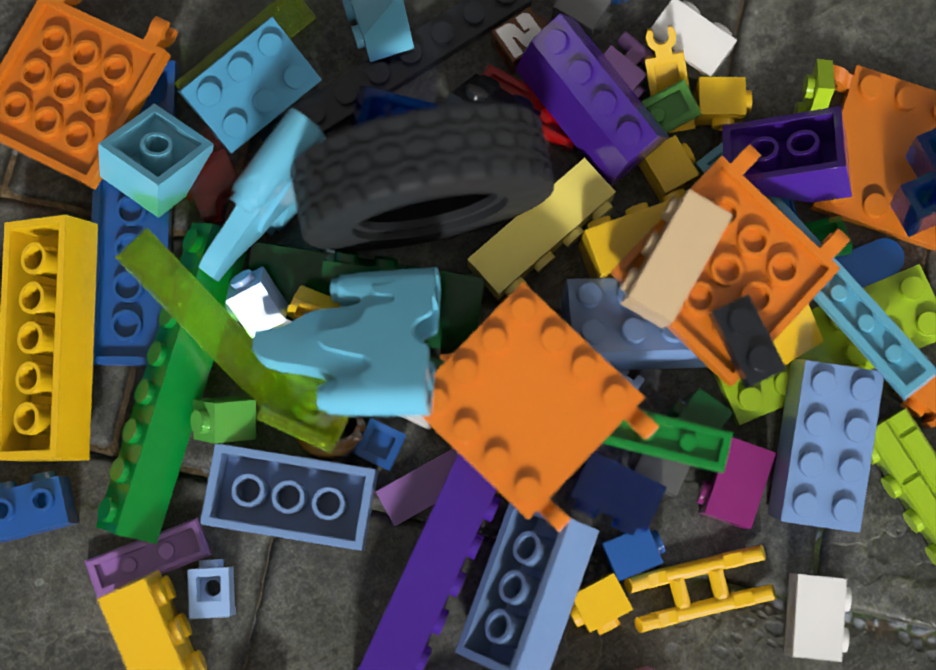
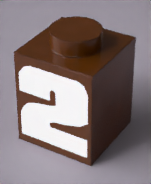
[491,7,549,74]

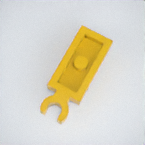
[645,24,695,133]

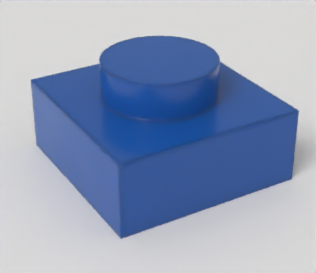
[354,418,407,471]

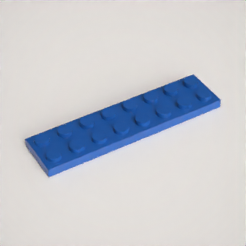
[91,61,178,366]

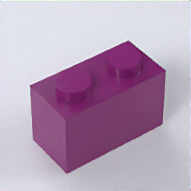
[696,437,776,529]

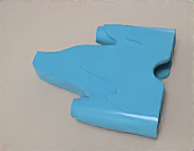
[199,108,326,281]
[252,267,441,416]

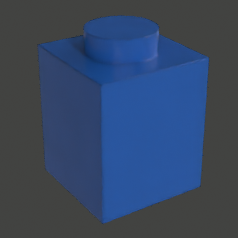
[599,525,665,581]

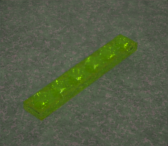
[115,228,311,430]

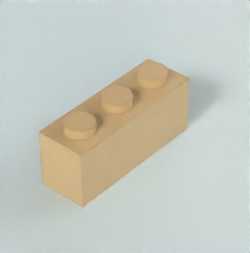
[620,189,733,329]

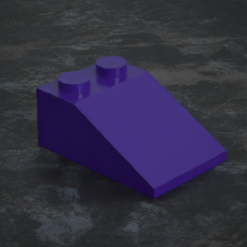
[722,106,852,203]

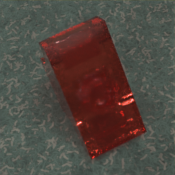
[186,148,239,225]

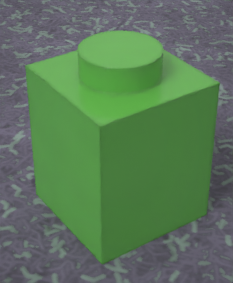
[190,396,256,444]

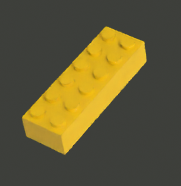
[0,215,98,462]

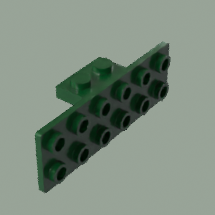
[248,241,485,351]

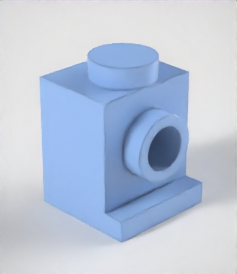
[188,559,236,619]

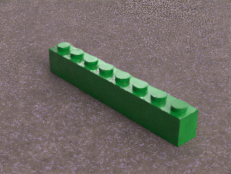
[96,223,248,544]

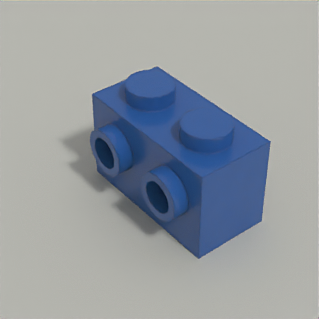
[0,471,79,543]

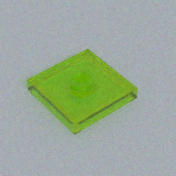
[256,372,349,454]

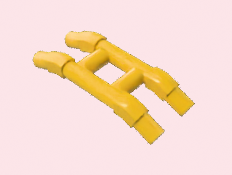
[624,544,776,633]

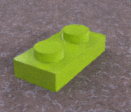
[794,59,835,114]

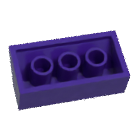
[515,14,670,187]

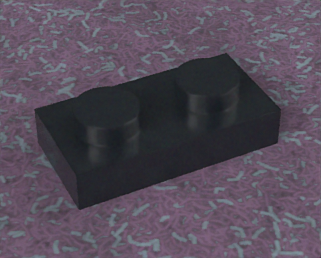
[708,294,787,388]

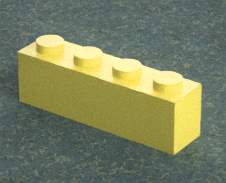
[467,158,616,300]

